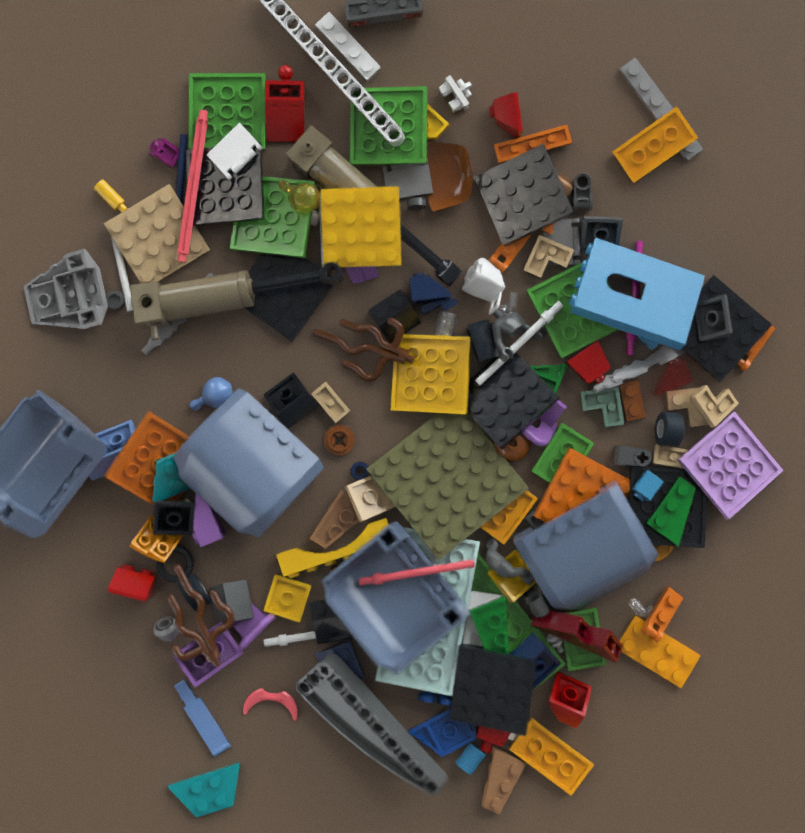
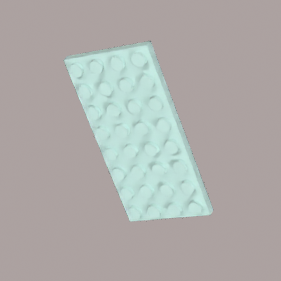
[375,527,480,696]

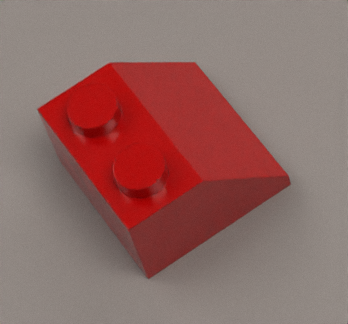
[107,564,158,601]

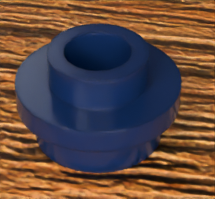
[351,462,369,481]

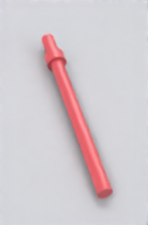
[359,560,475,586]

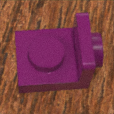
[148,138,179,167]

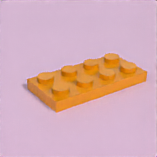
[612,106,698,183]
[619,615,701,688]
[509,717,594,796]

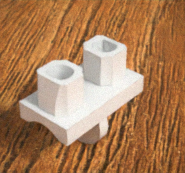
[438,75,472,113]

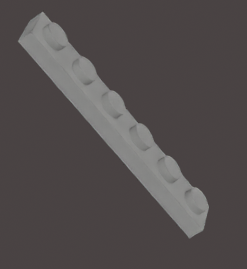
[619,57,703,162]

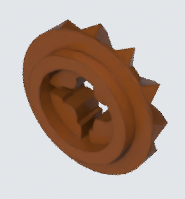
[324,425,355,455]

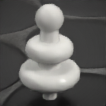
[546,634,564,653]

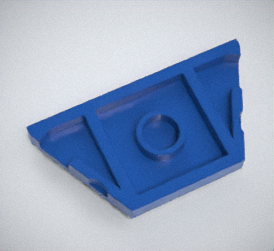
[408,707,476,757]

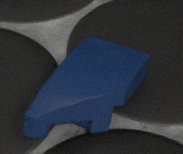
[419,299,458,315]

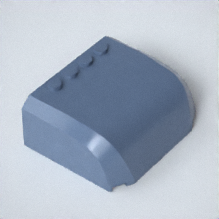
[173,388,324,538]
[0,389,105,539]
[513,479,659,610]
[322,521,470,674]

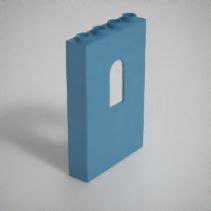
[569,238,705,351]

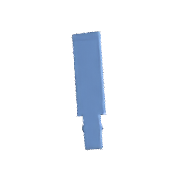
[174,680,231,757]

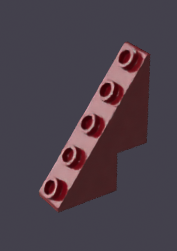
[530,611,623,663]

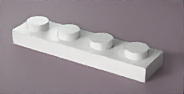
[315,12,381,81]

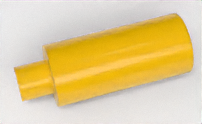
[94,180,128,213]

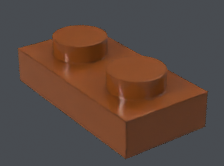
[619,380,646,421]

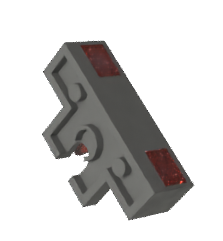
[344,0,423,27]

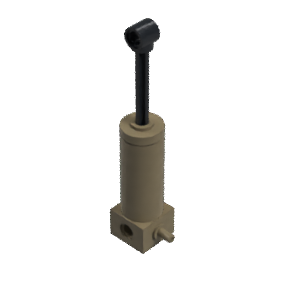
[286,125,462,287]
[130,262,344,340]

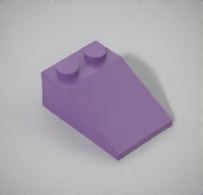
[193,493,227,547]
[173,622,243,687]

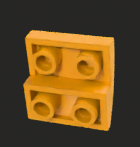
[129,515,184,563]

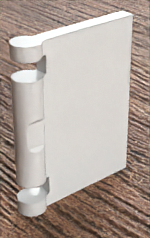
[207,123,263,180]

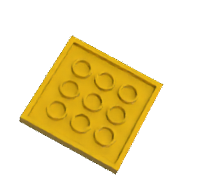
[321,186,402,267]
[391,334,472,415]

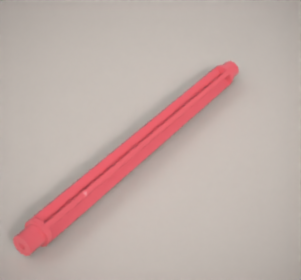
[177,110,208,263]

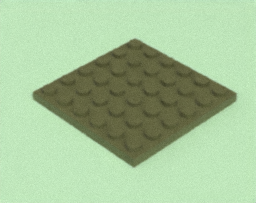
[366,413,529,561]

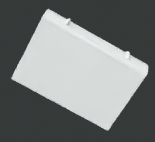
[462,591,504,646]

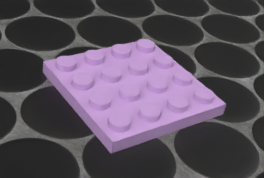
[678,411,784,520]

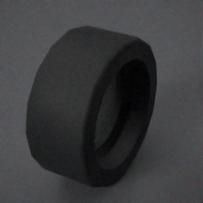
[156,545,194,583]

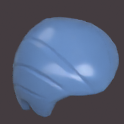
[189,377,233,411]

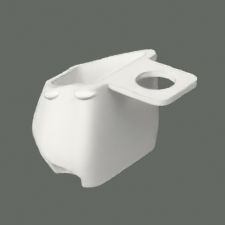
[462,258,505,315]

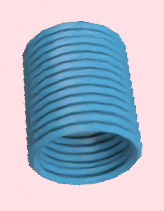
[456,742,486,775]

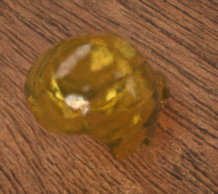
[278,180,320,213]

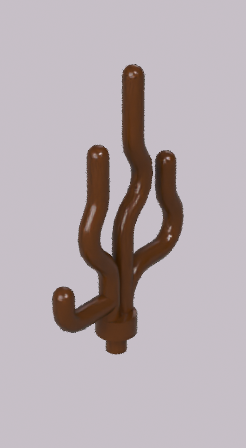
[313,318,415,382]
[167,564,235,668]

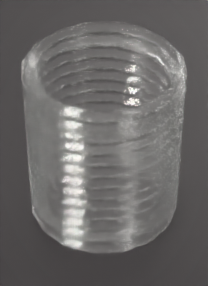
[433,311,459,336]

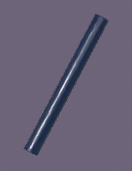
[176,134,188,204]

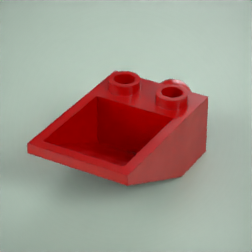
[265,65,305,142]

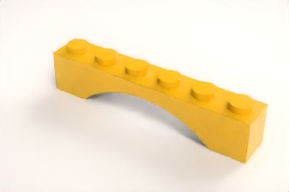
[276,517,389,578]

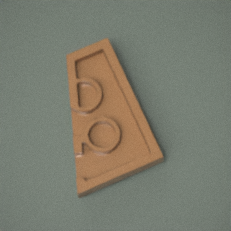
[309,489,359,549]
[481,746,526,815]

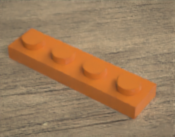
[493,124,572,164]

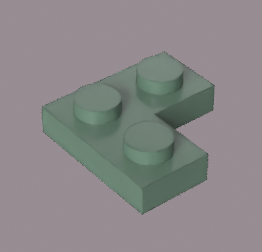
[580,386,624,427]

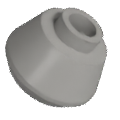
[153,616,179,641]

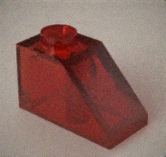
[653,358,693,396]

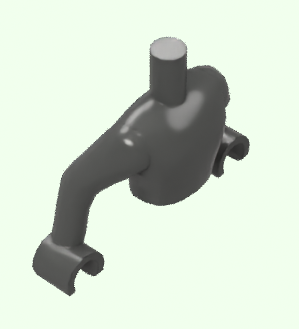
[492,307,548,362]
[485,536,535,586]

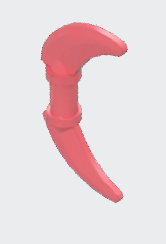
[243,688,298,721]

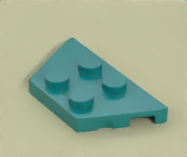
[152,452,190,503]
[168,762,240,817]

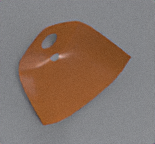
[424,142,473,212]

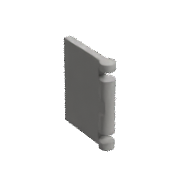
[382,158,433,199]
[543,218,581,266]

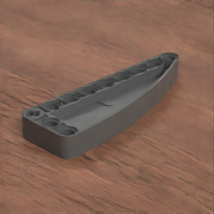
[296,653,448,796]

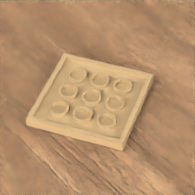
[104,184,210,283]

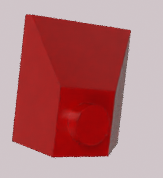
[489,92,523,139]
[548,671,592,728]

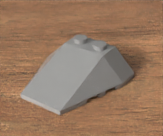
[23,249,108,329]

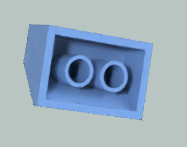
[89,419,136,481]

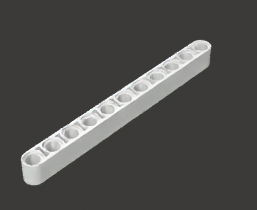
[260,0,405,146]

